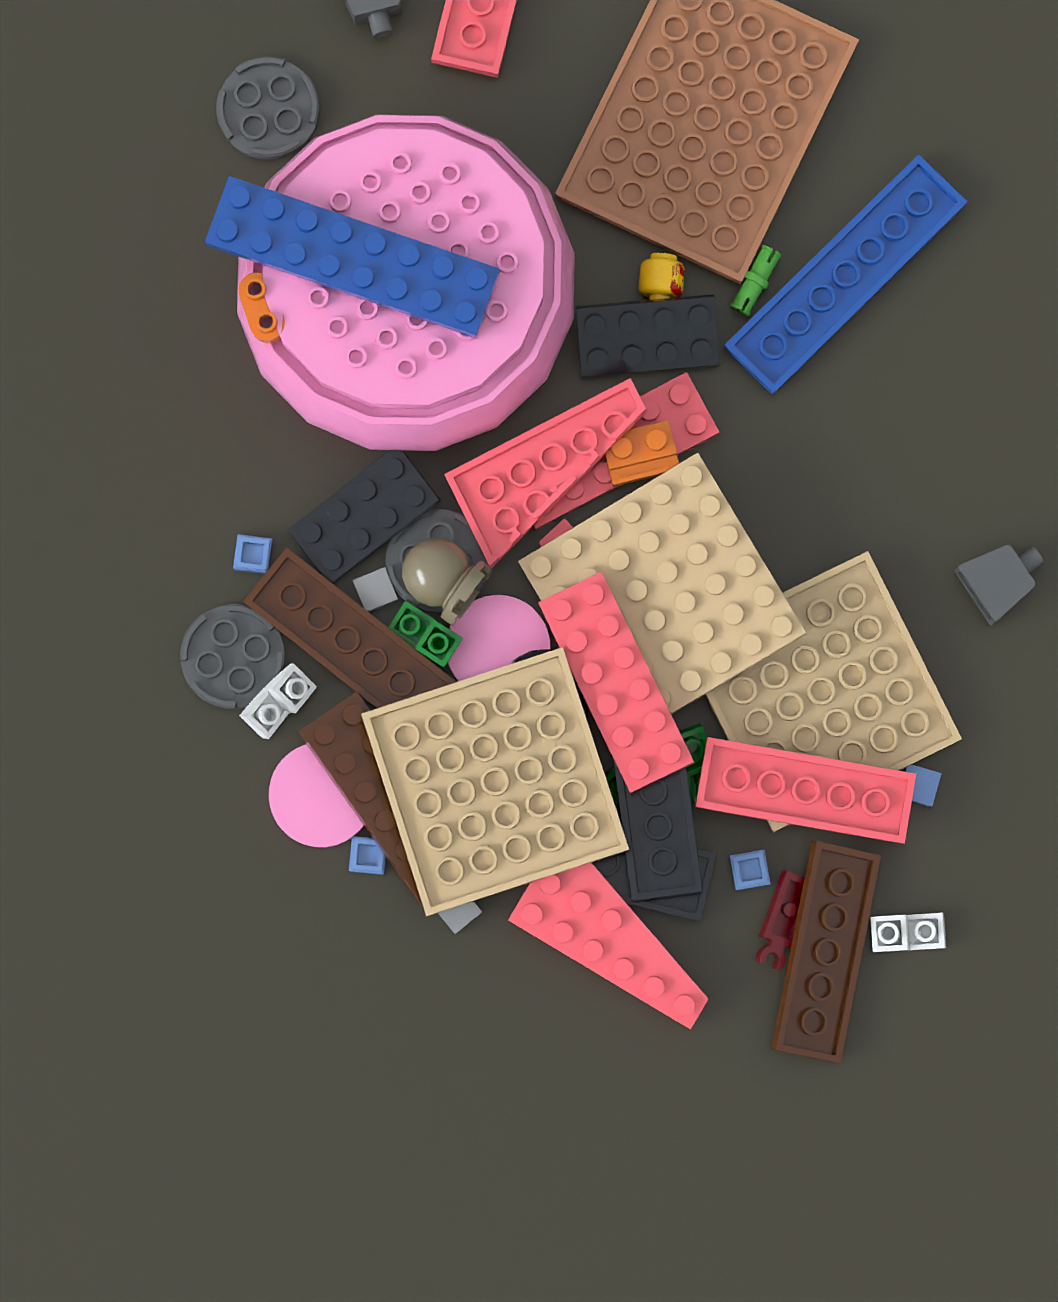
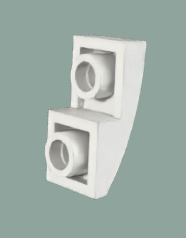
[239,664,317,739]
[870,913,947,952]

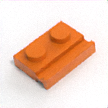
[605,420,679,487]

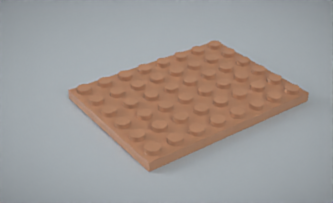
[555,0,859,285]

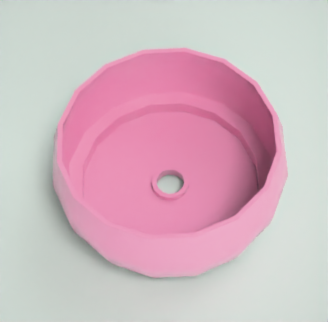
[237,114,575,451]

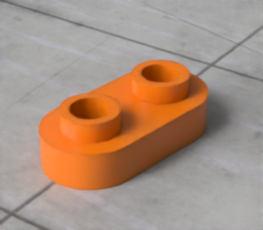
[238,272,285,343]

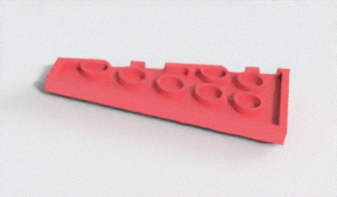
[444,378,647,568]
[508,862,708,1030]

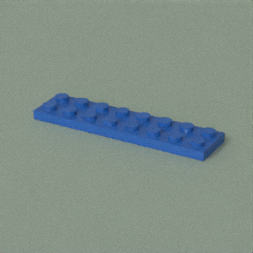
[724,154,968,396]
[205,176,500,338]

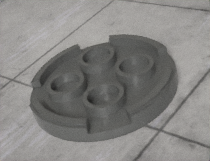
[216,57,320,160]
[385,509,489,613]
[180,604,285,709]

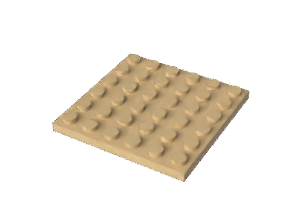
[518,453,807,715]
[705,551,962,832]
[361,647,630,916]

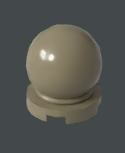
[402,538,492,626]

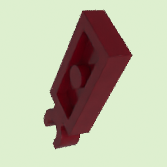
[756,870,804,970]

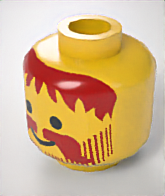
[638,253,685,300]

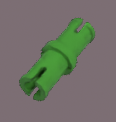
[730,245,782,316]

